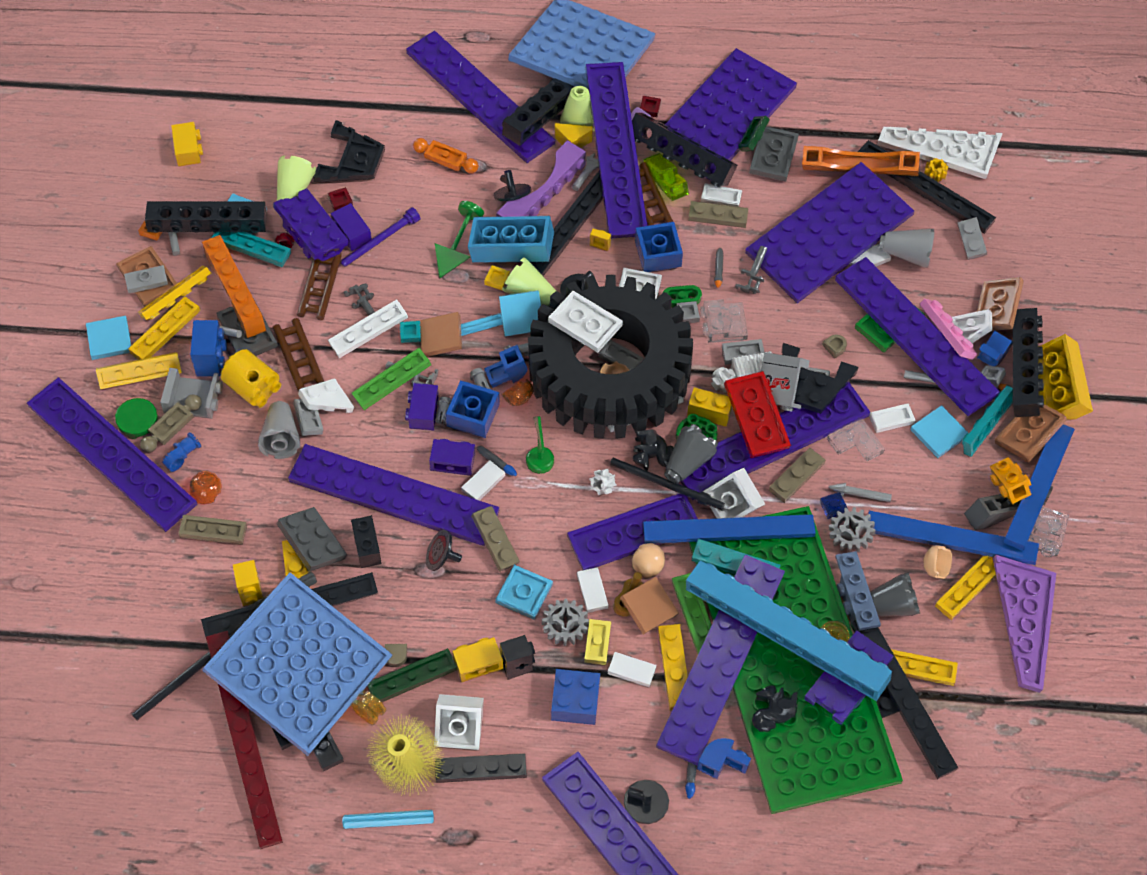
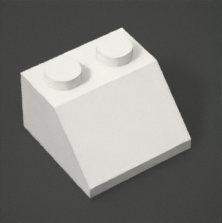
[703,468,765,518]
[434,694,484,750]

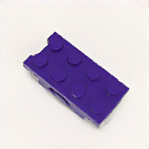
[273,188,349,261]
[804,631,893,725]

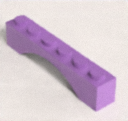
[496,140,586,217]

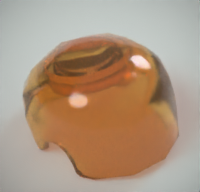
[501,379,534,406]
[189,471,222,504]

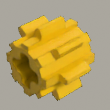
[924,158,948,182]

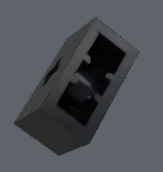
[351,515,382,568]
[500,635,535,680]

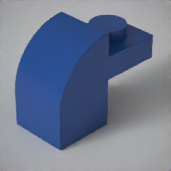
[977,330,1013,367]
[484,345,528,388]
[697,738,751,779]

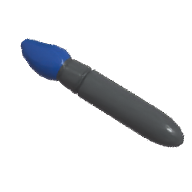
[477,446,517,476]
[685,762,697,799]

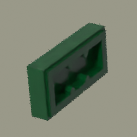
[738,116,770,152]

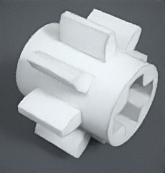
[711,367,736,392]
[589,469,617,495]

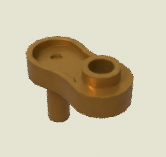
[613,572,643,617]

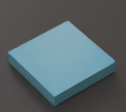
[499,290,541,336]
[86,316,131,360]
[910,405,969,458]
[495,565,553,620]

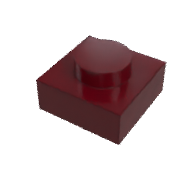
[640,96,661,118]
[328,187,353,211]

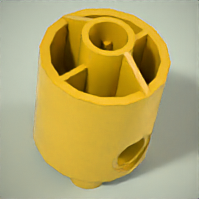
[221,349,282,408]

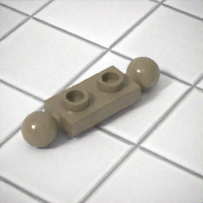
[140,394,202,453]

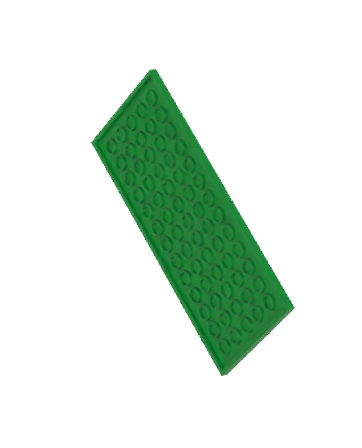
[688,506,903,814]

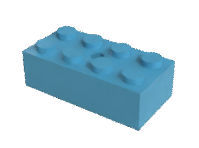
[468,216,554,262]

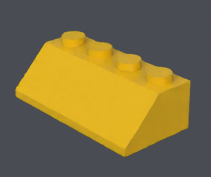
[1039,334,1093,420]

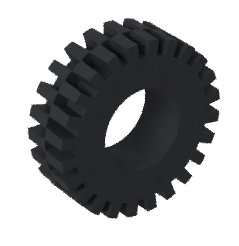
[528,275,693,439]

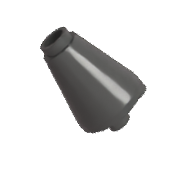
[664,424,718,484]
[870,572,920,617]

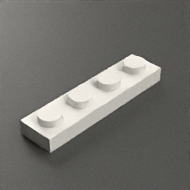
[328,300,408,358]

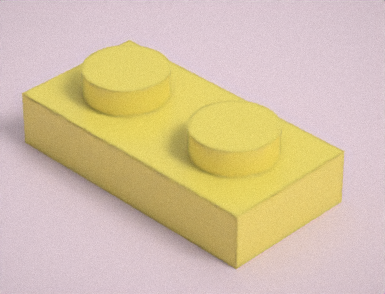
[584,619,611,665]

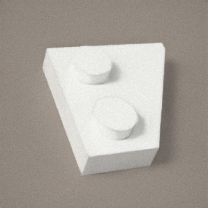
[952,309,992,343]
[298,379,354,413]

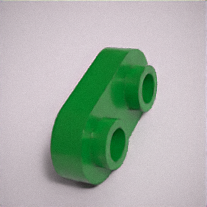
[663,285,702,308]

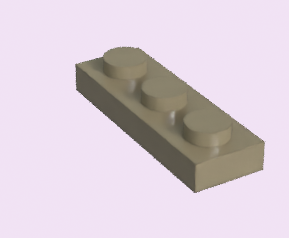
[688,201,748,228]
[769,448,826,503]
[471,506,520,572]
[179,515,247,545]

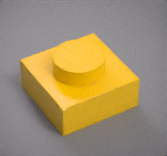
[590,228,611,251]
[484,265,510,290]

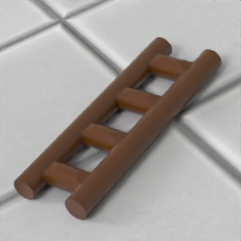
[639,162,673,226]
[297,253,342,320]
[272,318,325,392]

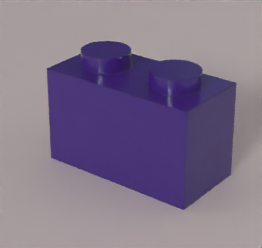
[331,203,372,252]
[405,383,439,431]
[429,439,475,476]

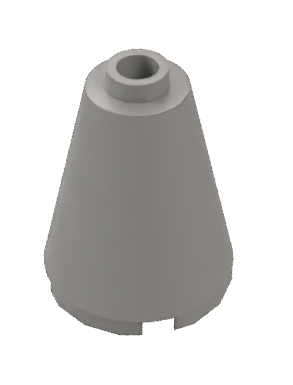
[879,229,934,268]
[258,401,300,459]

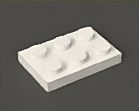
[548,291,623,353]

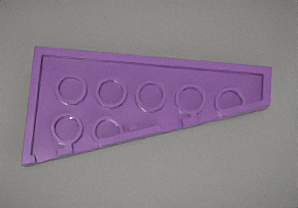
[993,555,1056,693]

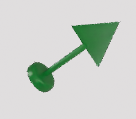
[435,201,484,278]
[526,416,554,474]

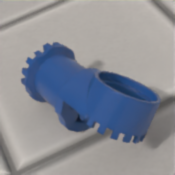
[162,432,201,472]

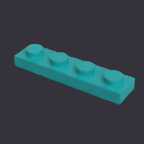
[211,232,291,267]
[962,385,1013,457]
[691,539,781,575]

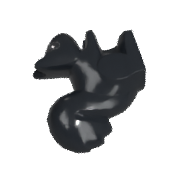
[633,429,674,471]
[752,685,798,732]

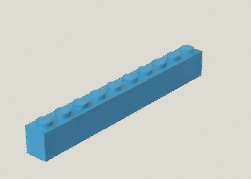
[686,560,892,701]

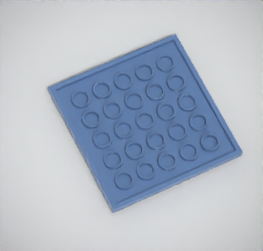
[508,0,655,89]
[202,573,392,756]

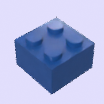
[635,222,683,272]
[190,320,227,377]
[446,380,500,438]
[551,669,600,725]

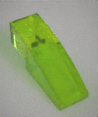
[643,153,689,201]

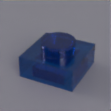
[820,492,848,519]

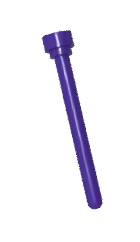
[341,207,421,266]

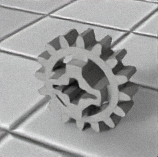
[829,507,875,552]
[542,599,589,646]

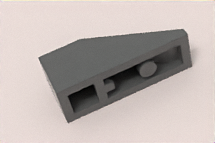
[964,494,1021,530]

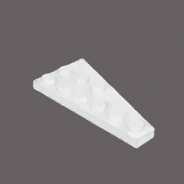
[877,127,1002,179]

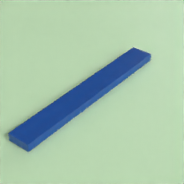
[1003,424,1075,551]
[868,510,1039,565]
[643,515,816,544]

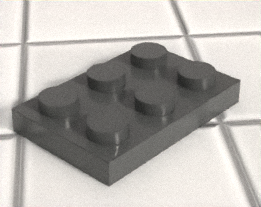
[749,126,799,182]
[216,298,278,356]
[277,507,347,572]

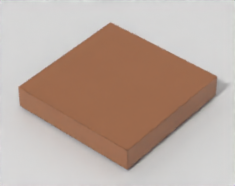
[420,312,462,357]
[620,577,679,635]

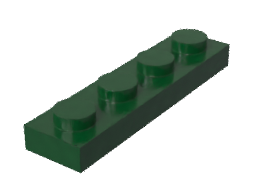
[367,648,457,705]

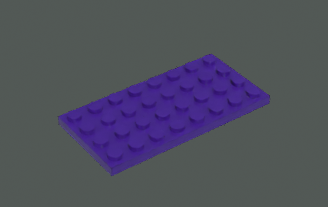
[662,48,797,180]
[745,162,914,304]

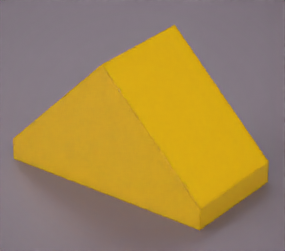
[555,123,593,148]

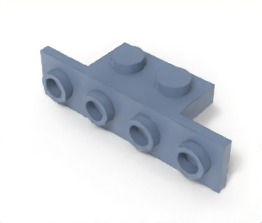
[835,551,881,630]

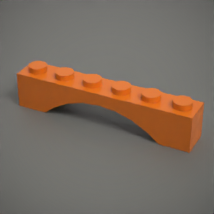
[802,146,920,176]
[202,235,266,338]

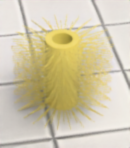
[366,714,443,796]

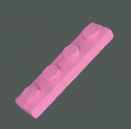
[920,298,977,360]

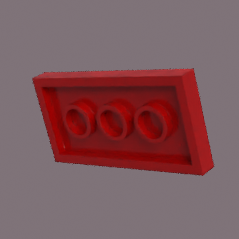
[724,371,791,458]

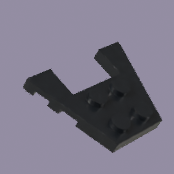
[313,120,385,182]
[781,343,859,414]

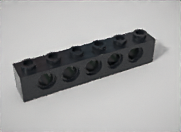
[502,78,575,146]
[632,113,738,187]
[145,201,267,233]
[1013,308,1044,417]

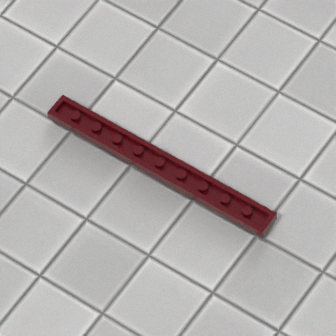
[206,631,283,849]

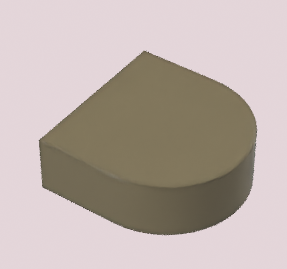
[822,335,847,358]
[385,644,407,667]

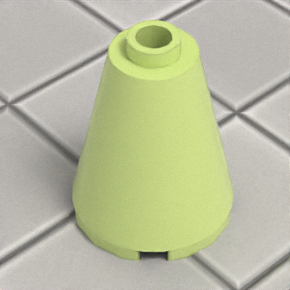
[560,86,594,131]
[277,156,316,201]
[502,258,556,306]

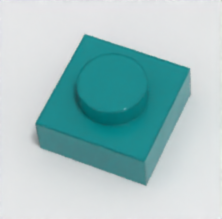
[400,321,421,343]

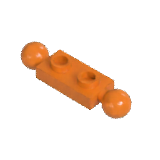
[413,138,479,174]

